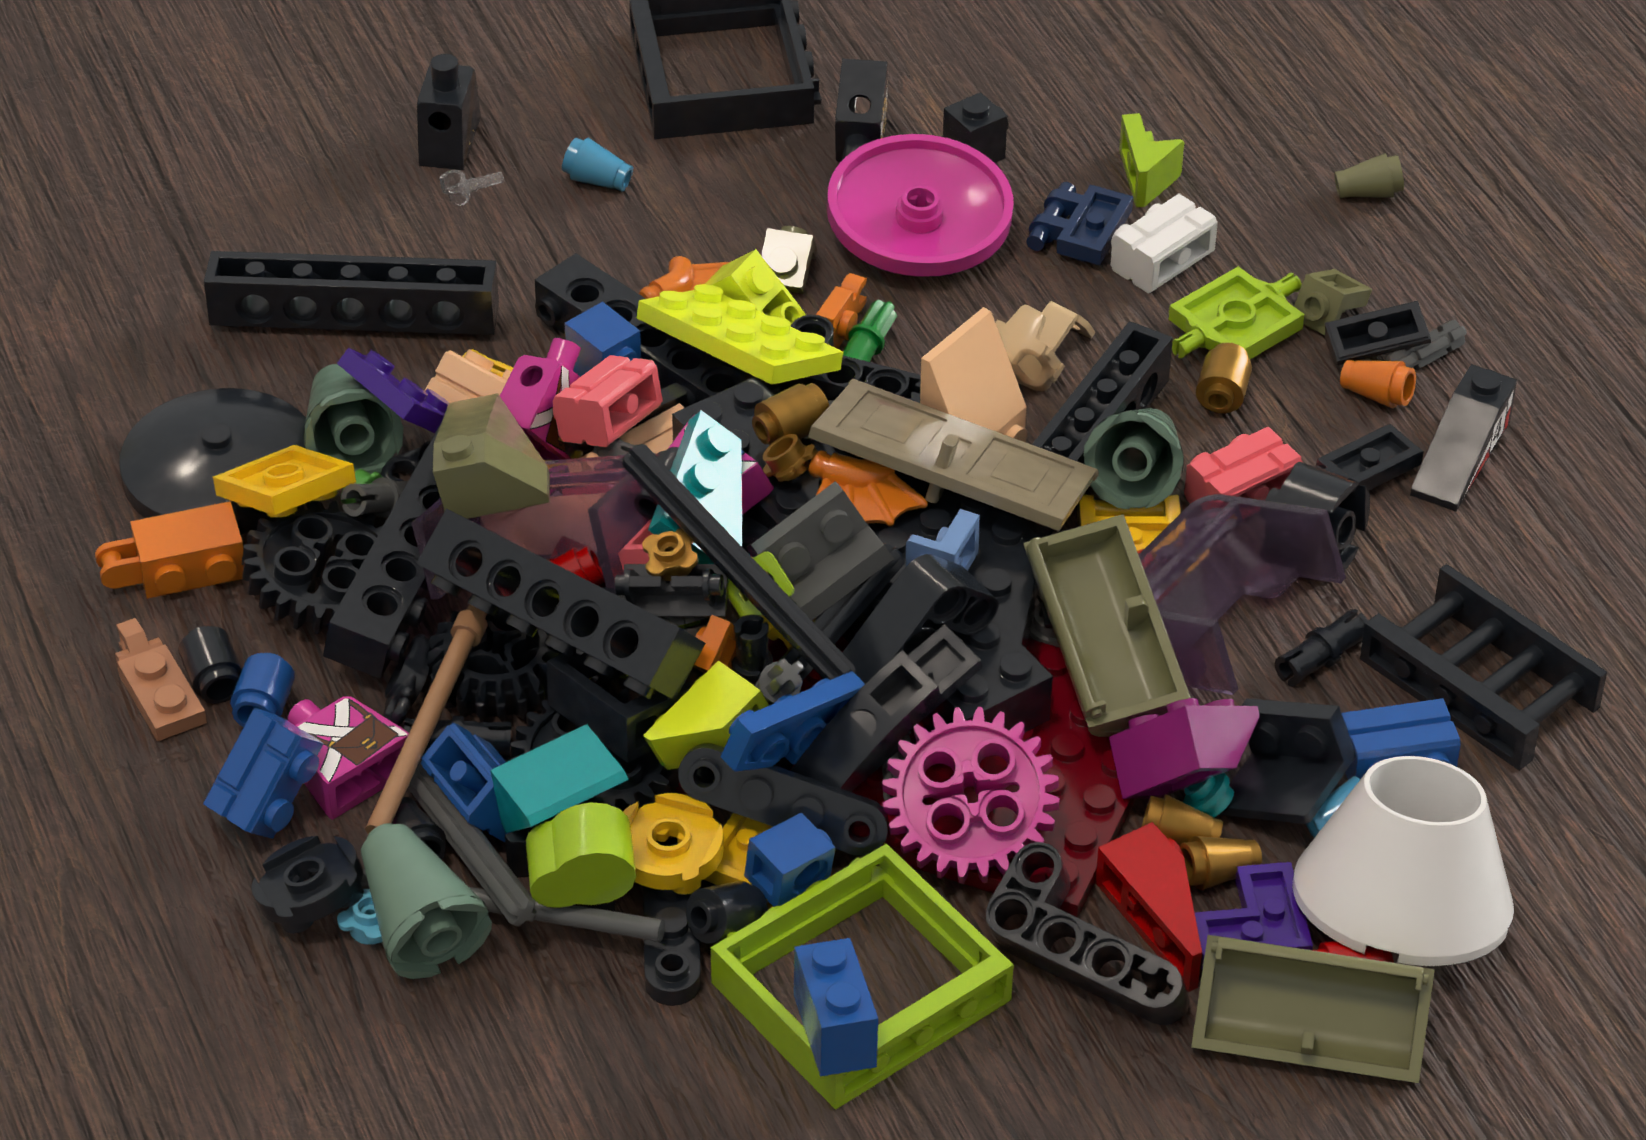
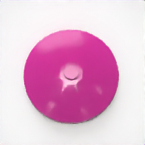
[827,134,1014,277]

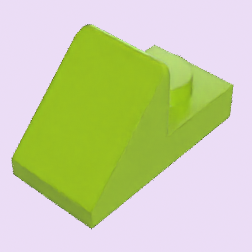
[1119,113,1184,208]

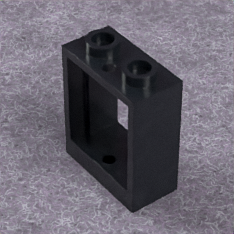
[547,649,704,763]

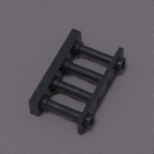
[1360,564,1607,771]

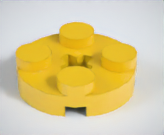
[623,793,724,895]

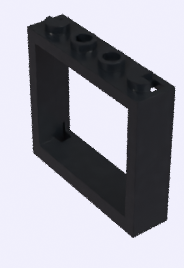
[629,0,822,140]

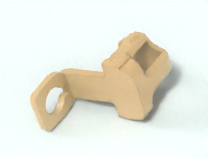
[996,301,1096,391]

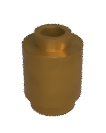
[1196,342,1252,413]
[752,383,829,445]

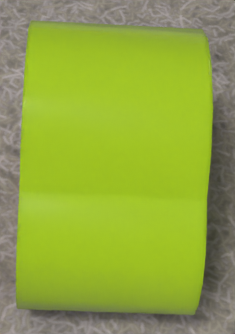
[526,803,636,908]

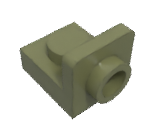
[1294,269,1372,335]

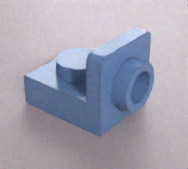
[906,509,980,571]

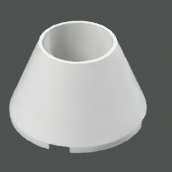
[1292,756,1514,966]

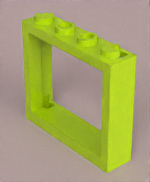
[711,844,1014,1110]

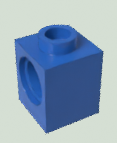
[744,812,835,907]

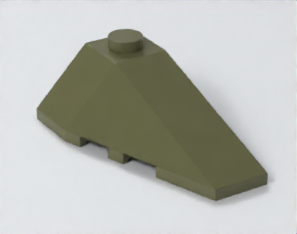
[433,393,550,519]

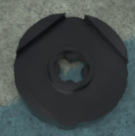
[251,836,364,933]

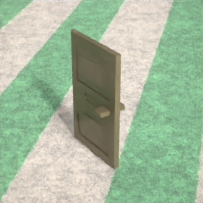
[808,379,1099,531]

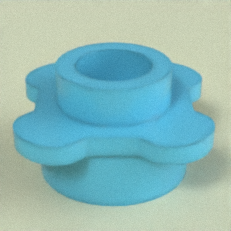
[337,889,382,945]

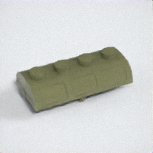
[1023,514,1191,737]
[1191,935,1435,1083]

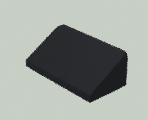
[1325,301,1431,365]

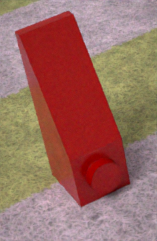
[1095,822,1202,992]

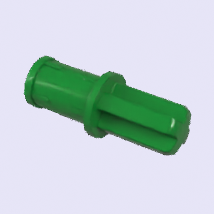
[843,299,897,362]

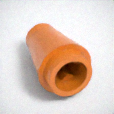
[1340,360,1416,409]

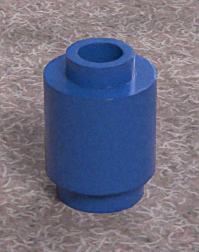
[231,653,295,727]

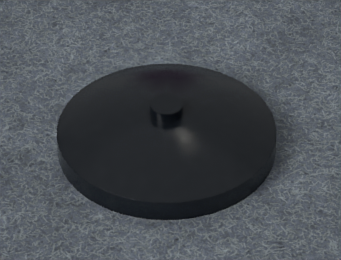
[119,388,306,534]

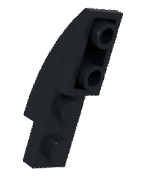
[791,624,982,792]

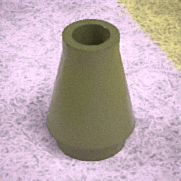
[1334,153,1404,199]

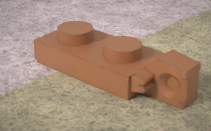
[115,618,207,741]

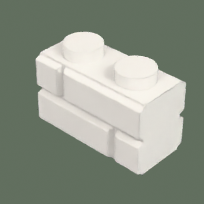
[1110,194,1218,294]

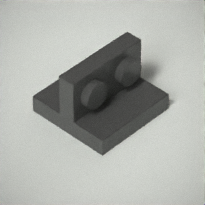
[751,481,894,620]

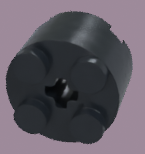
[1263,462,1370,578]

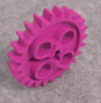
[882,707,1060,884]

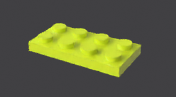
[636,284,843,385]

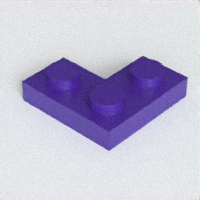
[337,348,449,433]
[1195,862,1313,969]

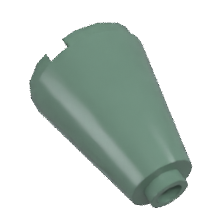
[303,364,404,474]
[1083,408,1184,509]
[361,823,492,979]

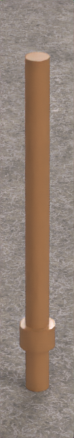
[365,604,488,834]

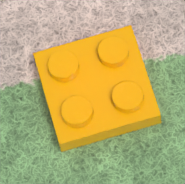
[213,445,356,517]

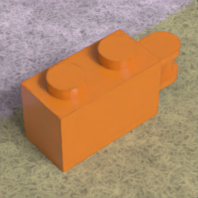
[95,501,244,599]

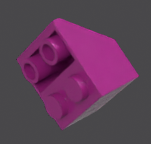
[1109,698,1260,799]

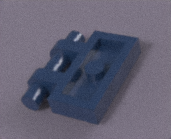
[1026,182,1133,265]

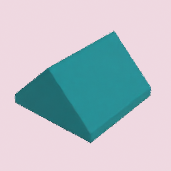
[490,724,629,833]

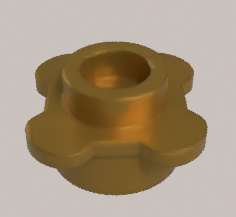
[763,434,817,481]
[642,528,698,581]

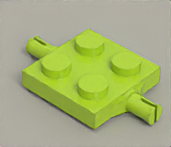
[1168,266,1305,359]

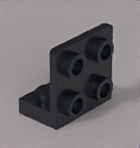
[1219,698,1356,824]

